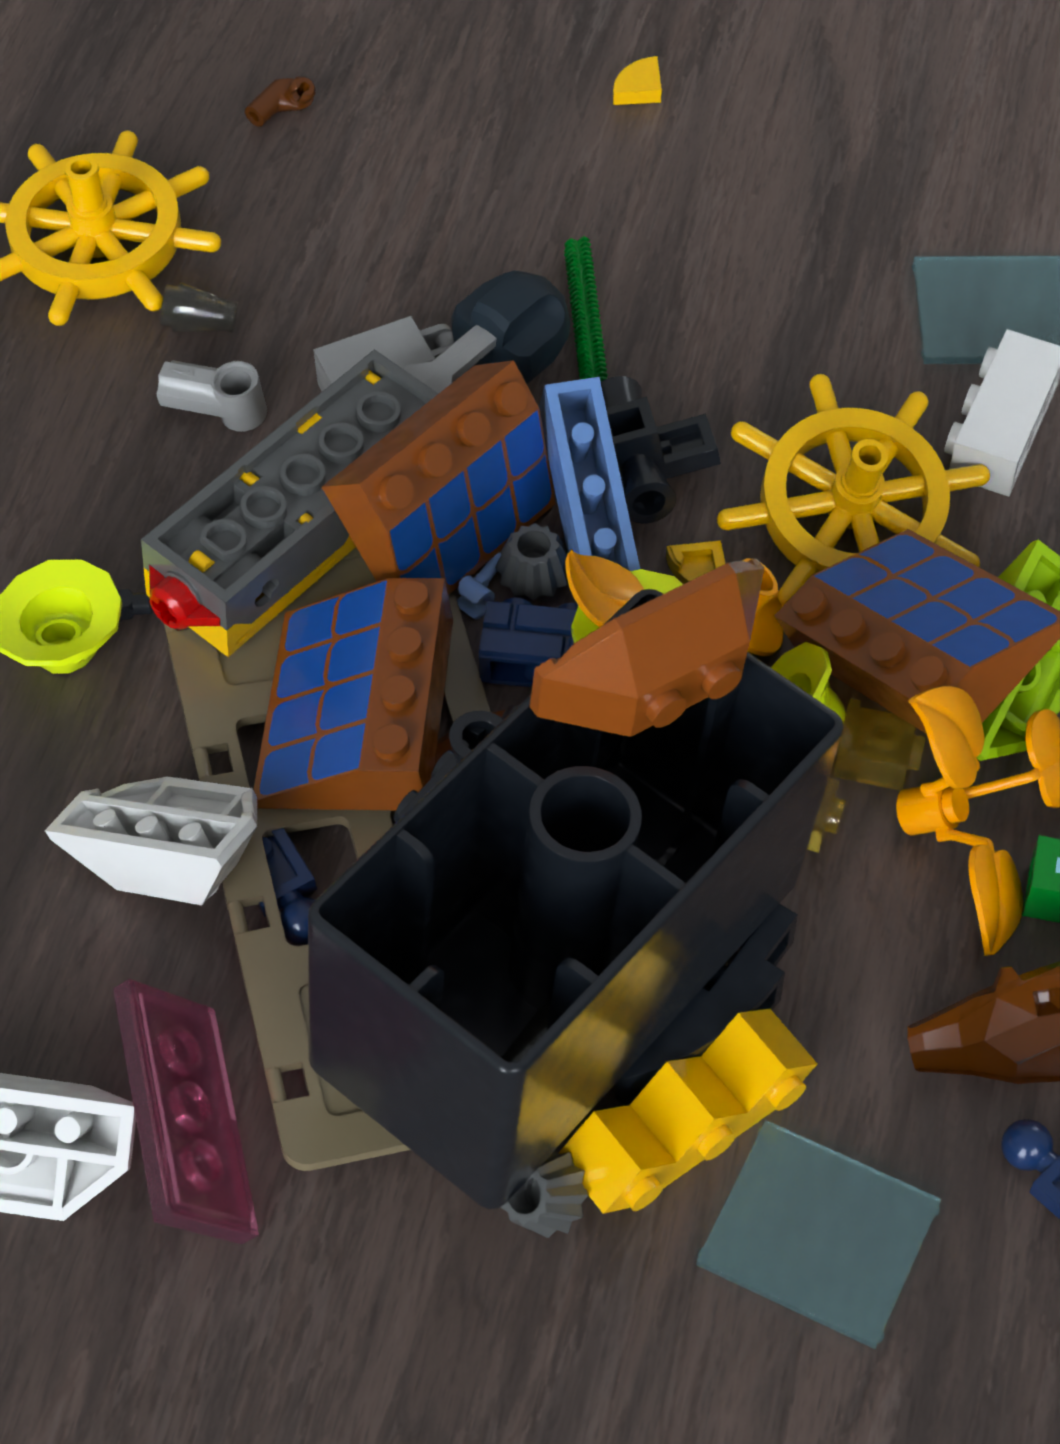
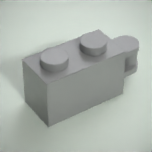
[313,316,455,391]

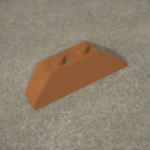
[530,559,764,737]

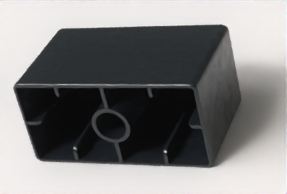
[308,589,844,1209]

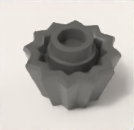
[495,523,568,601]
[501,1149,589,1238]

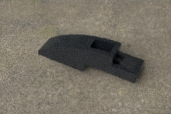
[616,903,798,1105]

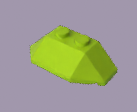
[977,539,1060,761]

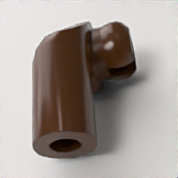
[244,76,316,127]

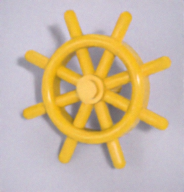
[0,130,221,326]
[717,374,990,605]

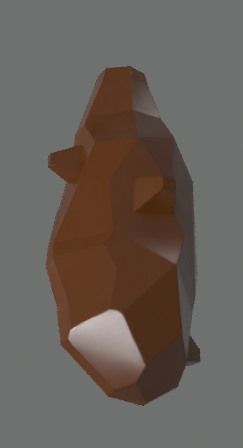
[908,961,1060,1084]

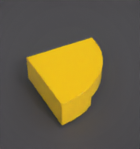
[613,56,662,105]
[666,540,726,584]

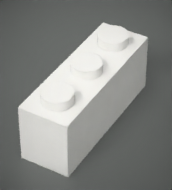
[944,329,1060,497]

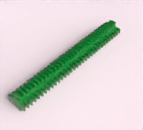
[564,236,608,382]

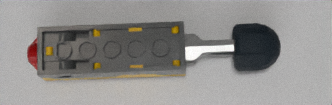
[141,270,571,657]

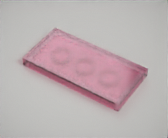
[113,979,259,1244]

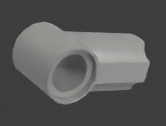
[156,360,268,432]

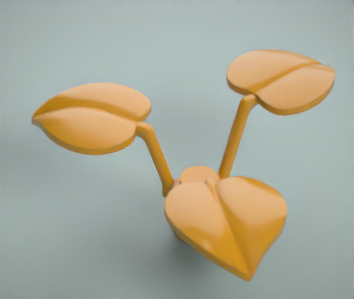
[565,549,783,656]
[896,686,1060,956]

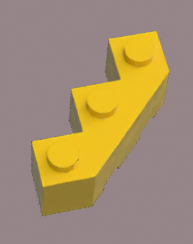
[559,1009,818,1214]

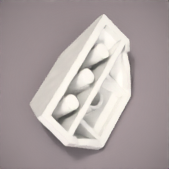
[45,777,257,905]
[0,1073,138,1221]

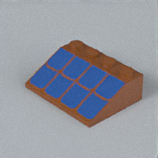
[322,360,556,595]
[774,529,1060,734]
[253,578,453,811]

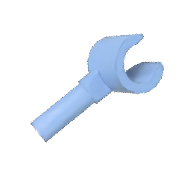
[457,552,501,619]

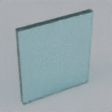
[912,256,1060,364]
[696,1120,941,1350]

